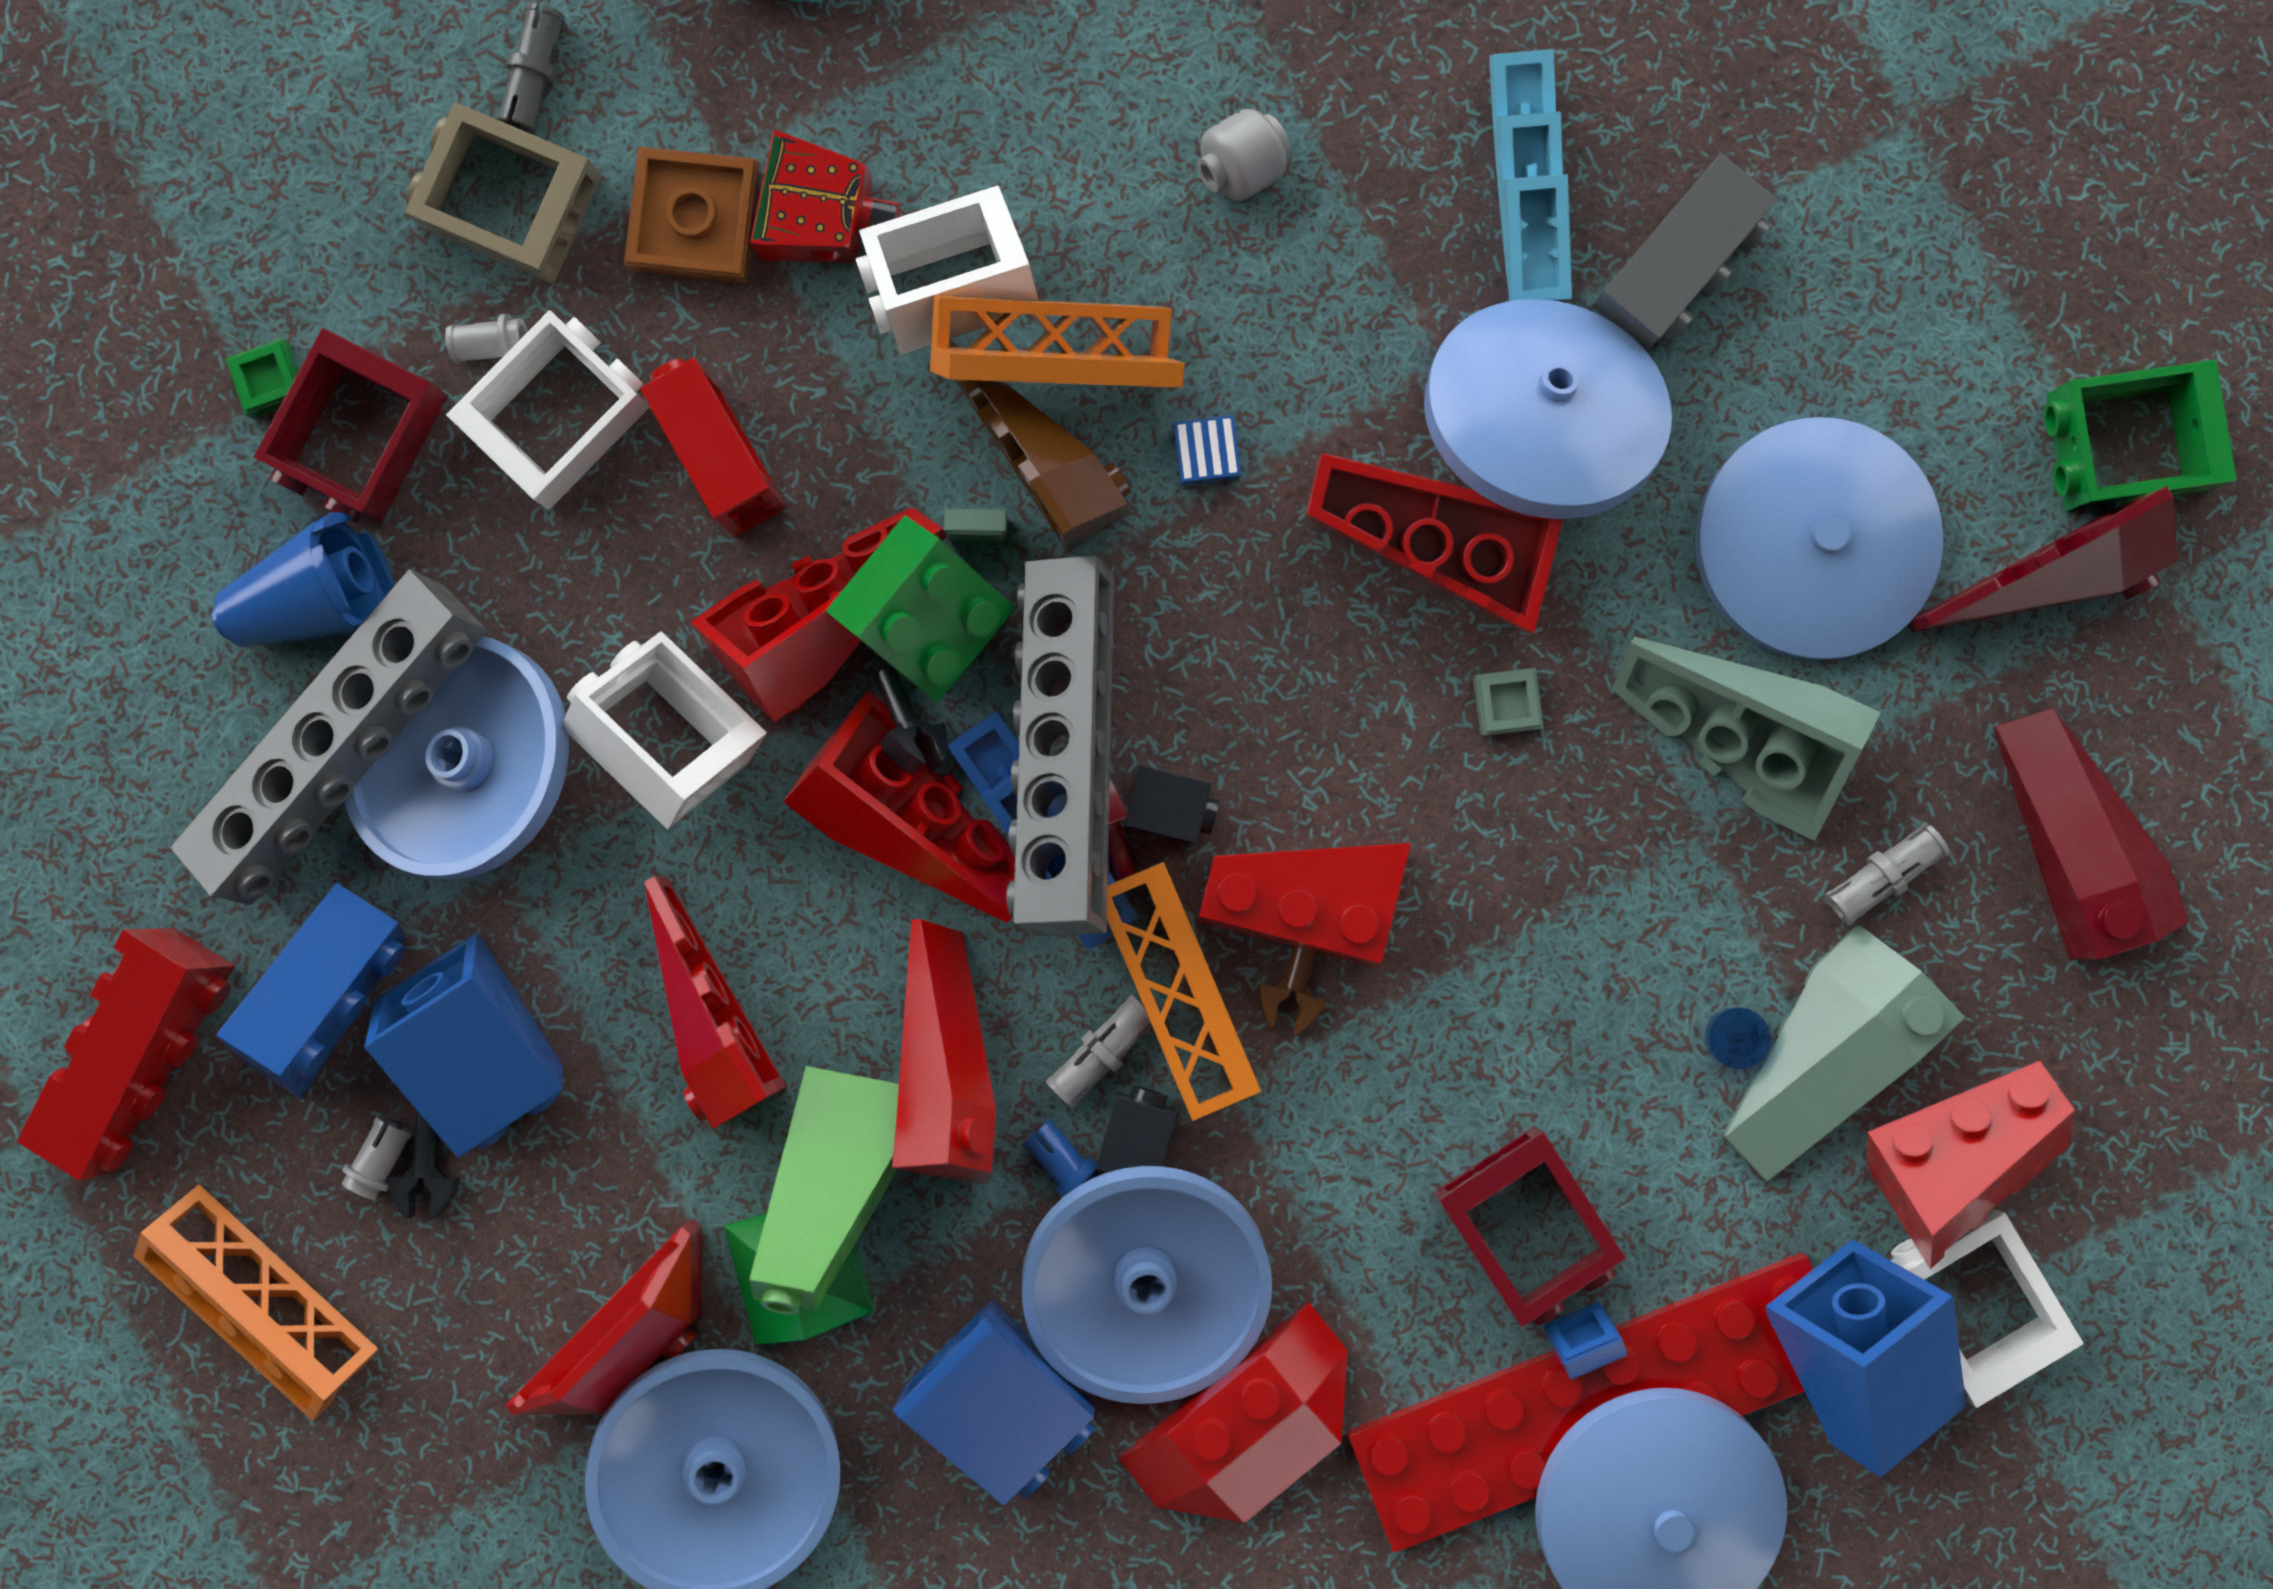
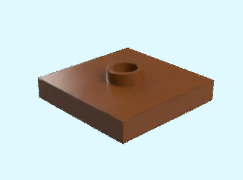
[624,146,761,283]

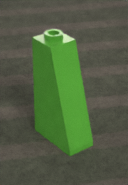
[749,1066,899,1315]

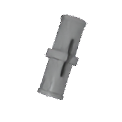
[1824,822,1950,926]
[1045,994,1152,1109]

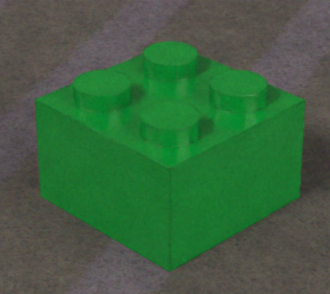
[826,515,1016,703]

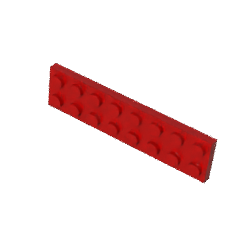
[1346,1253,1813,1553]

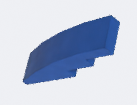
[947,710,1139,951]

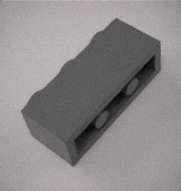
[1592,153,1778,352]

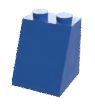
[364,932,563,1158]
[1766,1239,1966,1478]
[892,1299,1095,1506]

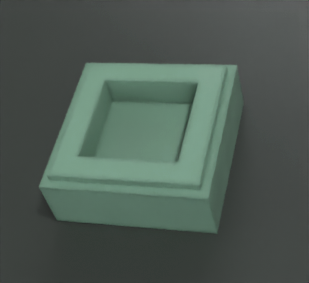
[944,509,1009,543]
[1473,668,1544,737]

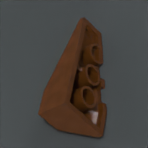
[949,339,1131,553]

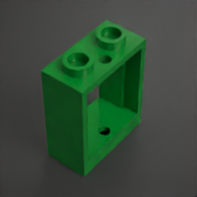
[2043,359,2237,512]

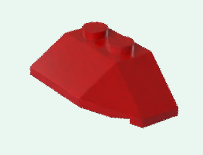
[505,1218,702,1415]
[1118,1301,1348,1523]

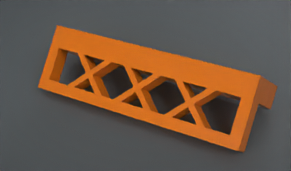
[930,295,1185,388]
[1107,862,1261,1121]
[133,1185,378,1421]

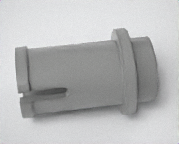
[445,314,528,364]
[341,1116,413,1200]

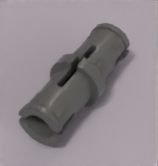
[496,3,566,134]

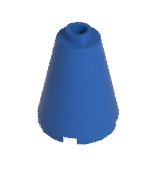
[212,512,395,647]

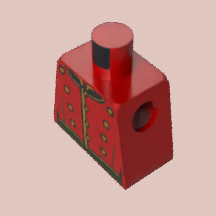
[750,130,901,263]

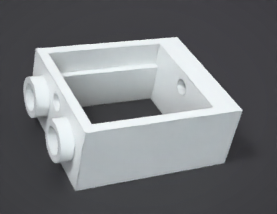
[855,186,1038,355]
[446,310,650,510]
[562,631,767,830]
[1891,1209,2084,1408]

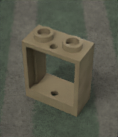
[404,102,602,285]

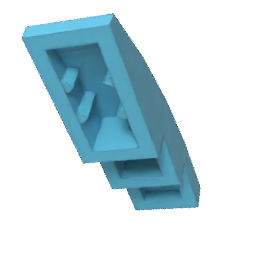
[1489,49,1572,301]

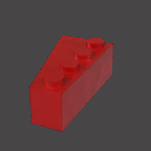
[1304,453,1563,634]
[17,928,236,1181]

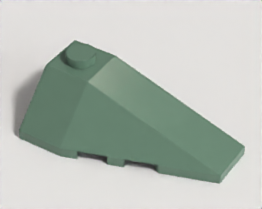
[1612,637,1881,841]
[1723,925,1966,1182]

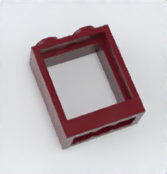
[253,327,449,524]
[1432,1126,1626,1327]

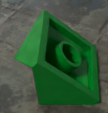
[724,1213,875,1345]

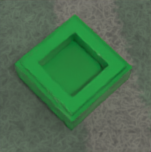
[225,338,299,419]

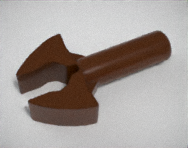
[1259,947,1326,1035]

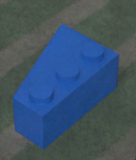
[216,882,406,1099]

